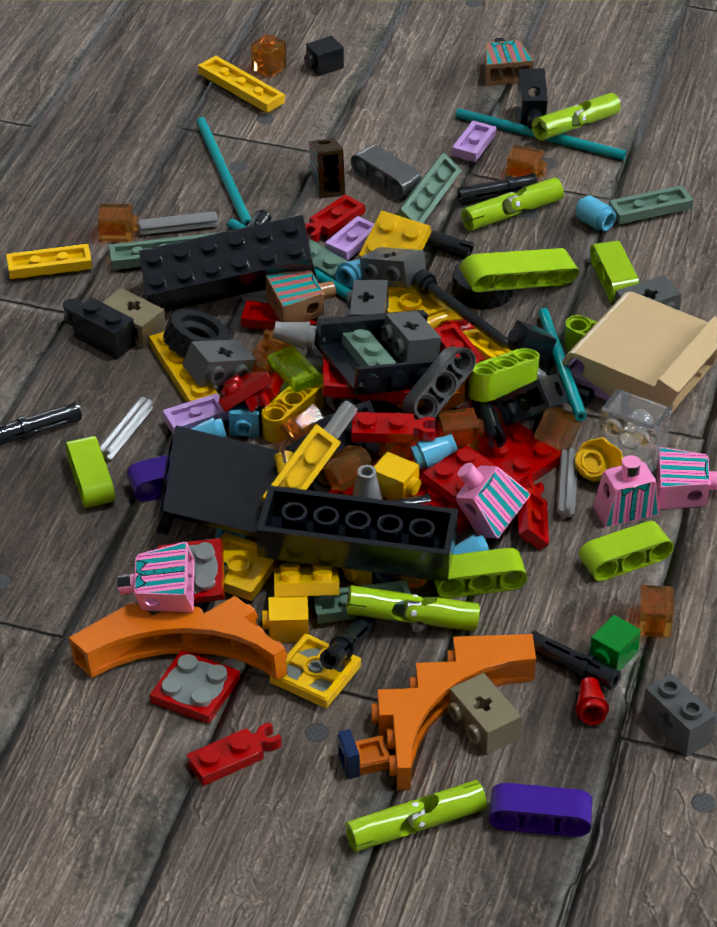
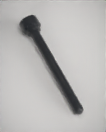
[411,269,509,348]

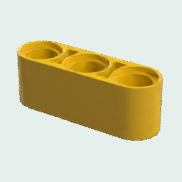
[262,372,325,443]

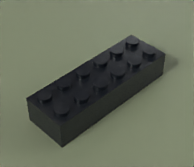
[139,215,317,312]
[256,485,458,582]

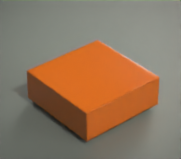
[355,735,390,775]

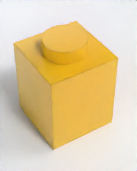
[374,452,421,500]
[262,596,309,643]

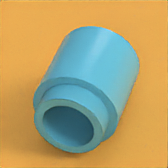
[575,195,616,231]

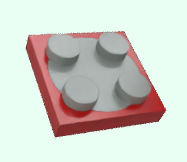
[158,538,224,603]
[149,650,240,724]

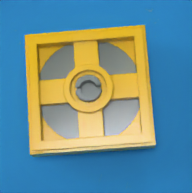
[270,633,361,709]

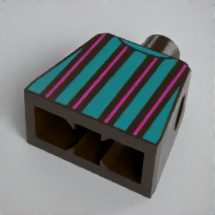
[309,138,345,198]

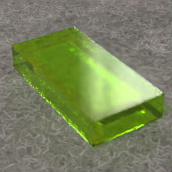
[268,346,322,393]

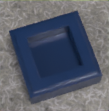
[337,729,360,779]

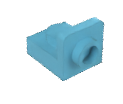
[229,403,262,437]

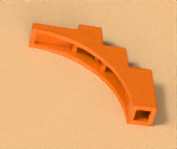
[69,596,288,680]
[371,634,536,790]

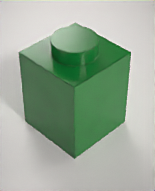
[590,615,641,671]

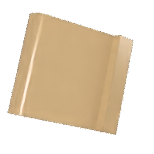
[562,292,717,429]

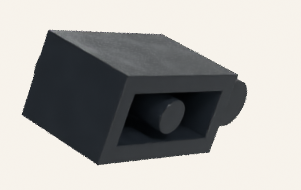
[63,297,136,360]

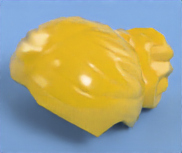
[574,437,624,482]

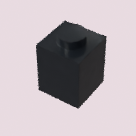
[304,36,344,76]
[507,320,557,365]

